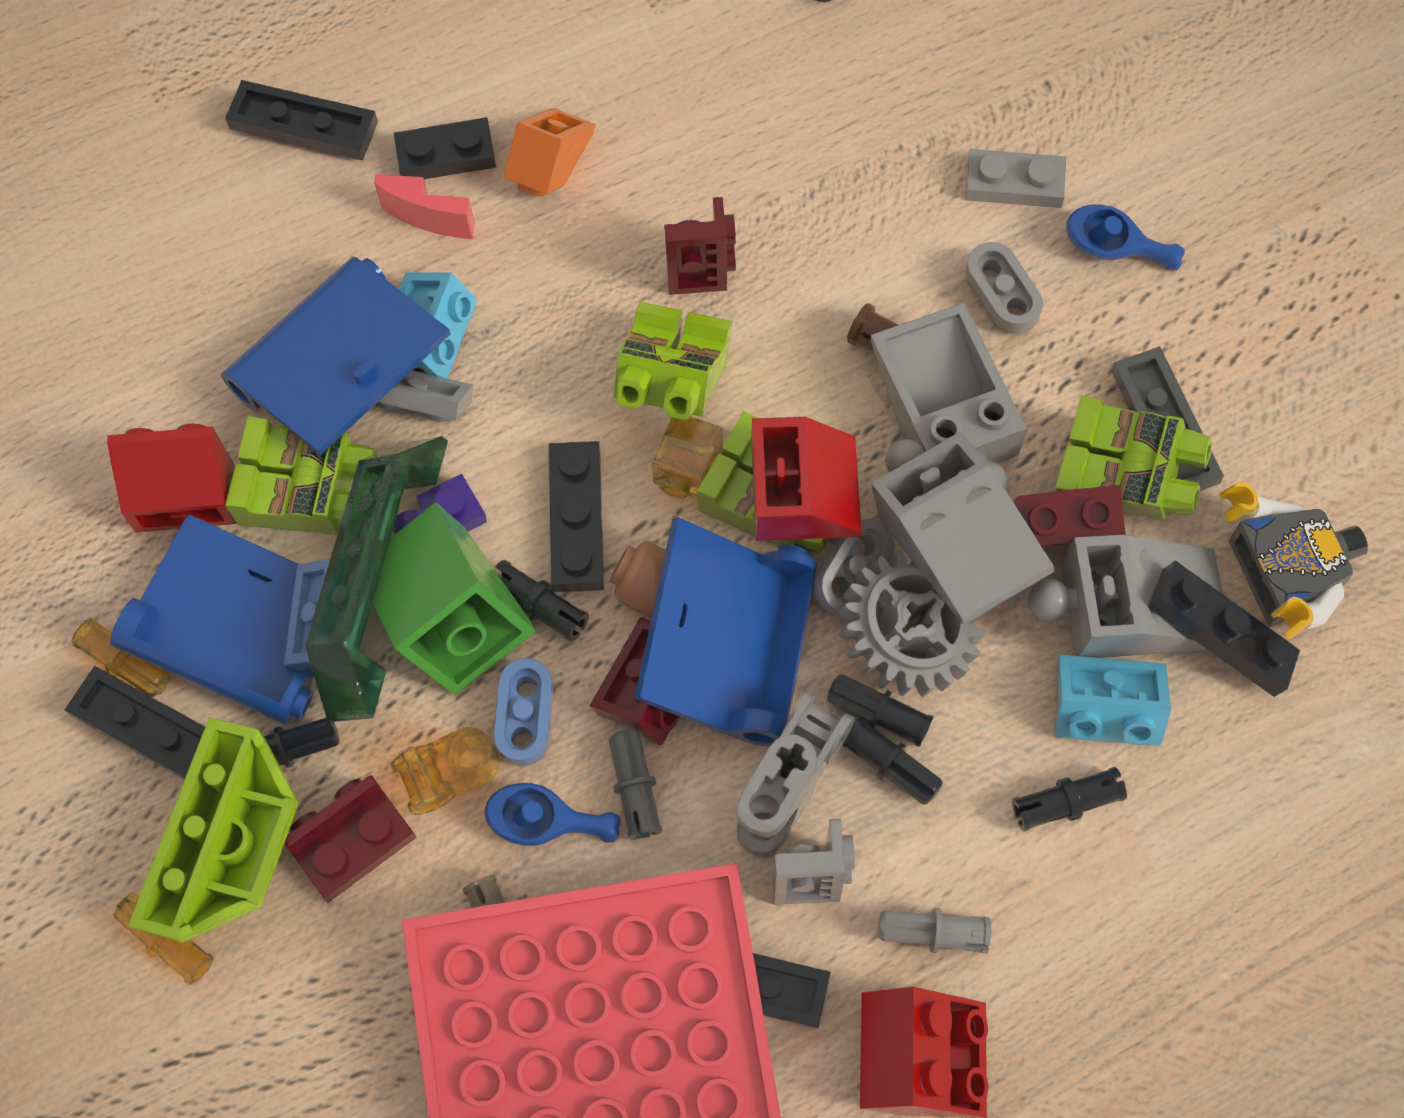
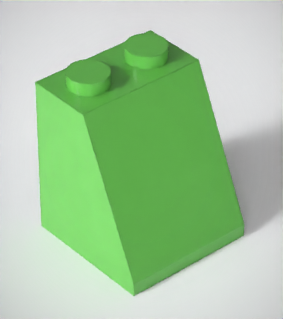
[356,502,536,696]

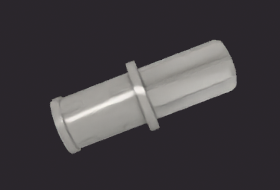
[878,908,991,954]

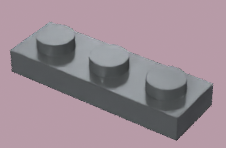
[1111,346,1224,491]

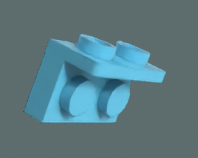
[399,272,477,378]
[1054,655,1171,746]

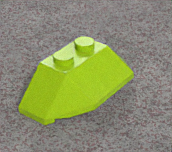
[128,717,299,943]

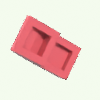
[374,174,475,239]

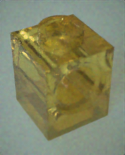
[652,416,723,499]

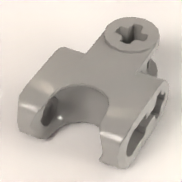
[737,691,855,857]

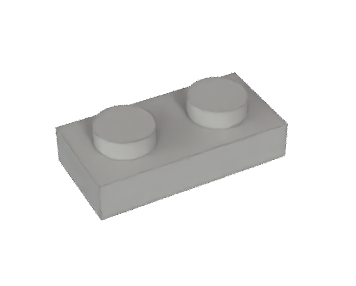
[966,149,1066,208]
[377,370,473,422]

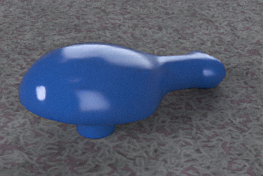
[1066,204,1185,270]
[485,783,620,846]

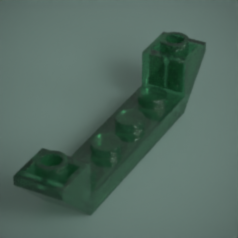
[305,436,448,722]

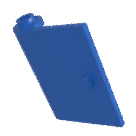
[221,256,451,455]
[110,514,357,725]
[635,517,817,747]

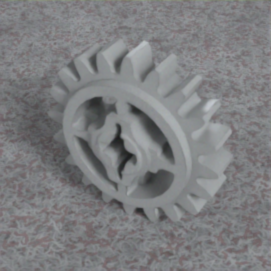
[838,551,985,697]

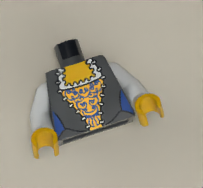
[1219,481,1368,639]

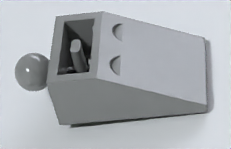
[870,302,1027,489]
[871,432,1054,625]
[1028,534,1223,658]

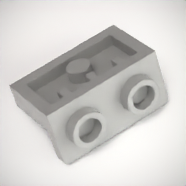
[773,819,855,905]

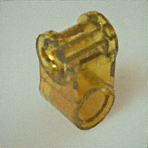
[390,726,500,815]

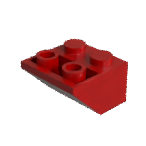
[751,416,862,541]
[107,423,237,533]
[860,987,989,1118]

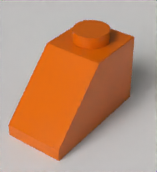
[503,108,596,196]

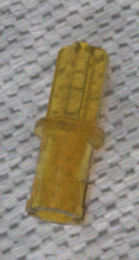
[72,618,171,697]
[113,892,214,985]

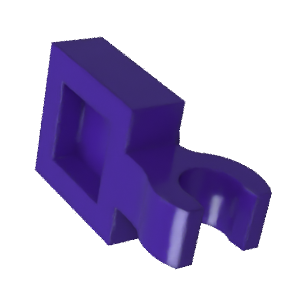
[390,474,487,535]

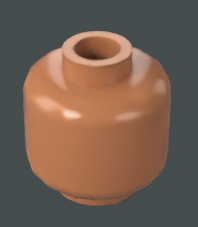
[609,541,666,618]

